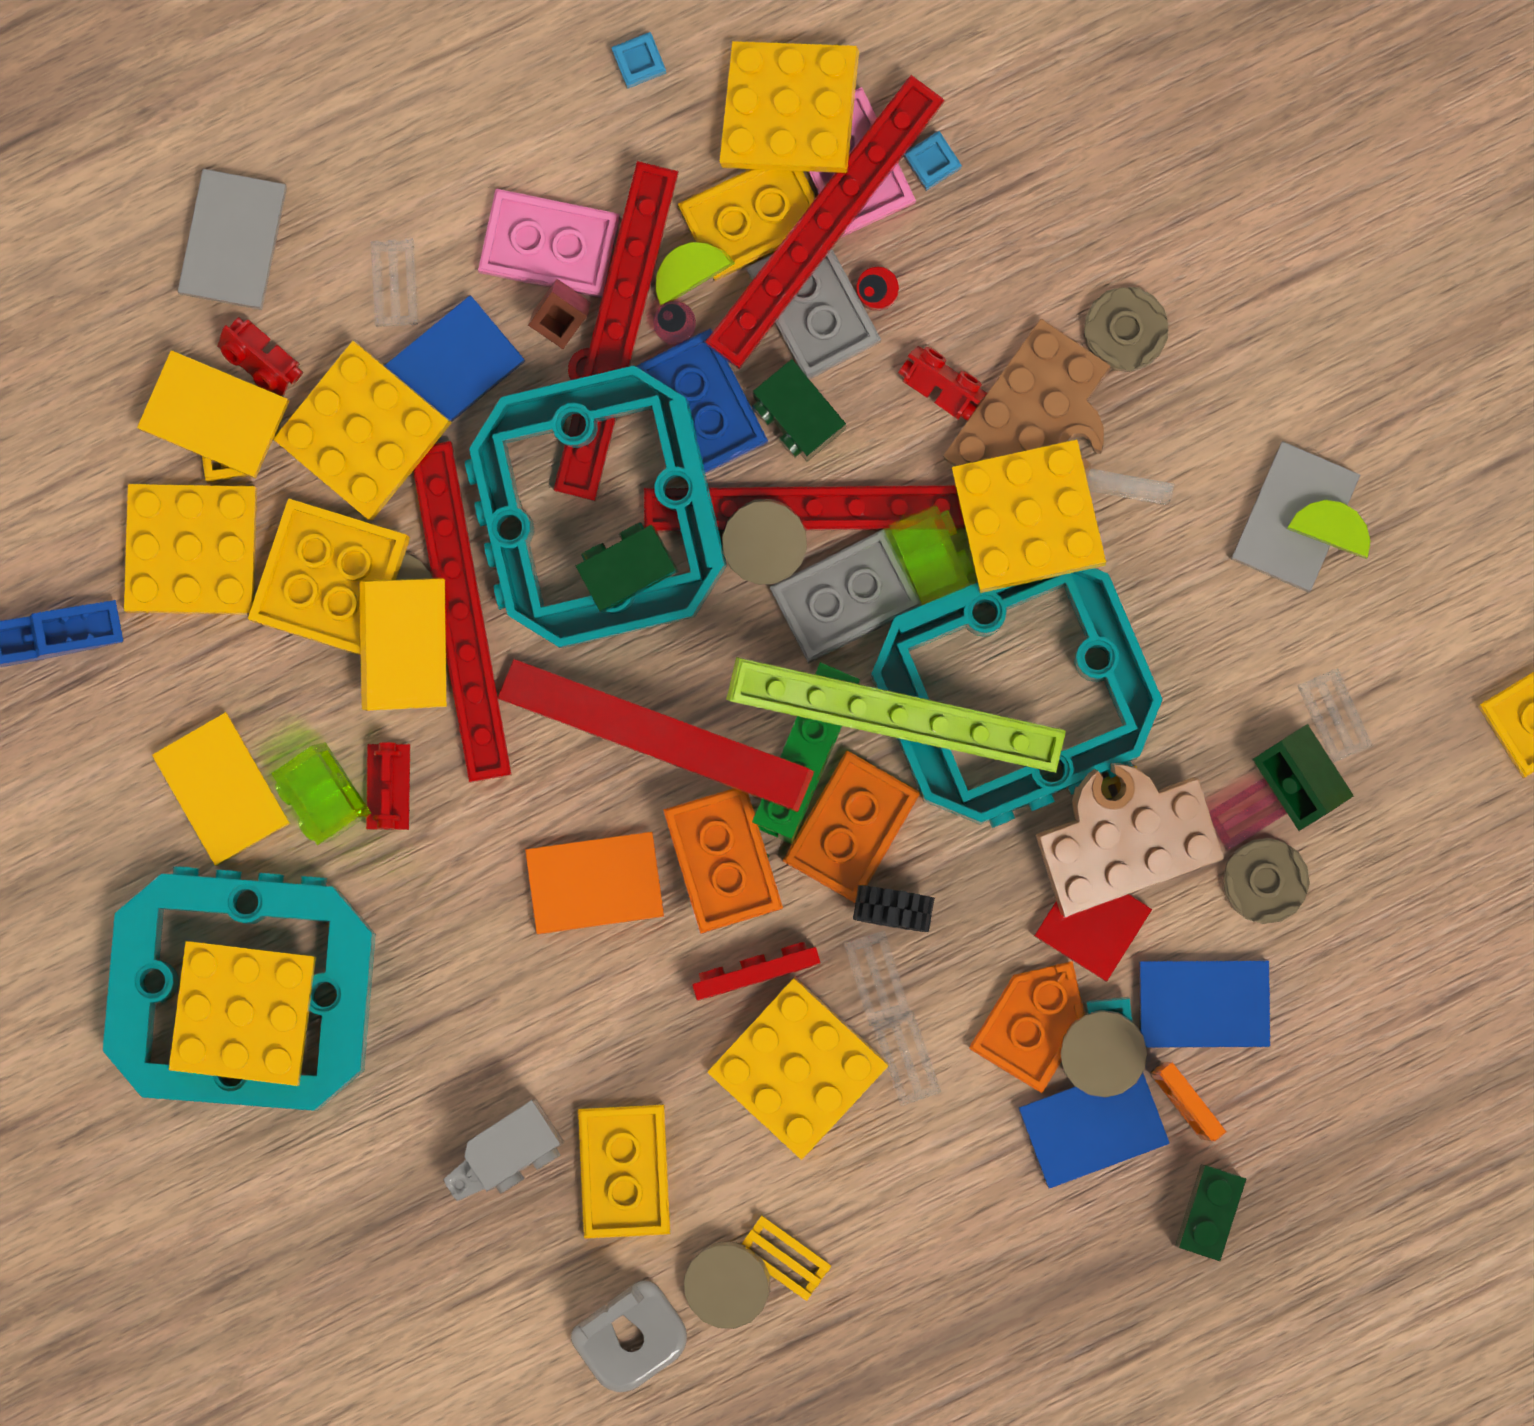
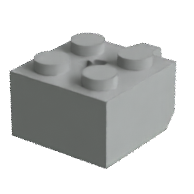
[443,1100,564,1201]

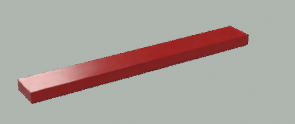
[705,75,945,370]
[554,161,679,502]
[413,441,512,783]
[644,485,965,532]
[498,659,814,812]

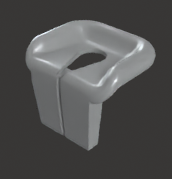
[571,1280,687,1392]

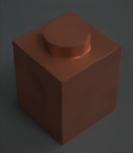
[528,279,592,349]

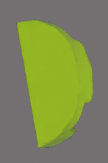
[656,242,735,306]
[1286,500,1371,559]

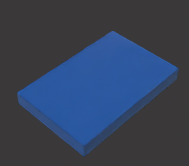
[385,295,525,422]
[636,328,768,474]
[1139,961,1270,1048]
[1018,1073,1170,1189]

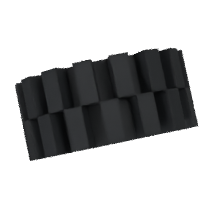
[853,885,935,932]

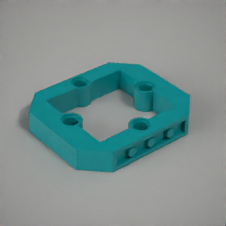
[465,366,727,648]
[871,568,1163,828]
[103,866,376,1111]

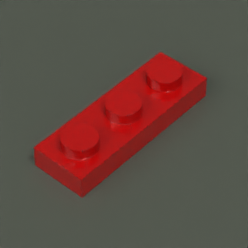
[692,941,821,1001]

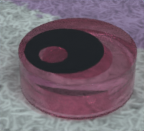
[653,301,696,345]

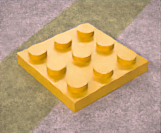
[719,41,859,173]
[273,341,452,521]
[952,439,1106,593]
[124,484,257,615]
[248,498,410,656]
[169,941,316,1086]
[707,977,890,1160]

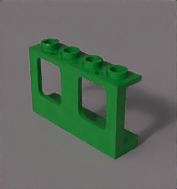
[752,662,860,844]

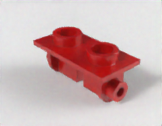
[217,317,303,397]
[898,346,987,421]
[366,742,410,830]

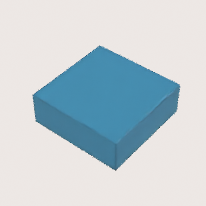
[611,32,667,89]
[903,131,962,191]

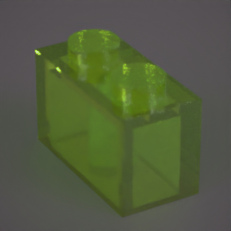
[889,504,974,605]
[271,742,371,845]

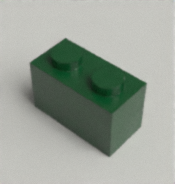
[752,359,846,462]
[576,522,679,613]
[1253,724,1354,831]
[1175,1164,1246,1261]

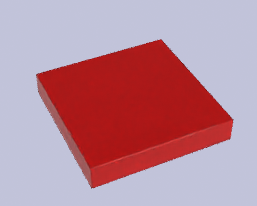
[1034,894,1152,982]

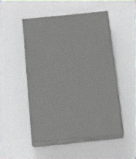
[178,169,287,310]
[747,249,881,380]
[1231,441,1360,593]
[770,529,922,664]

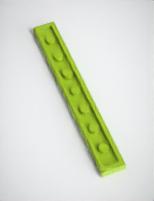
[726,657,1066,773]

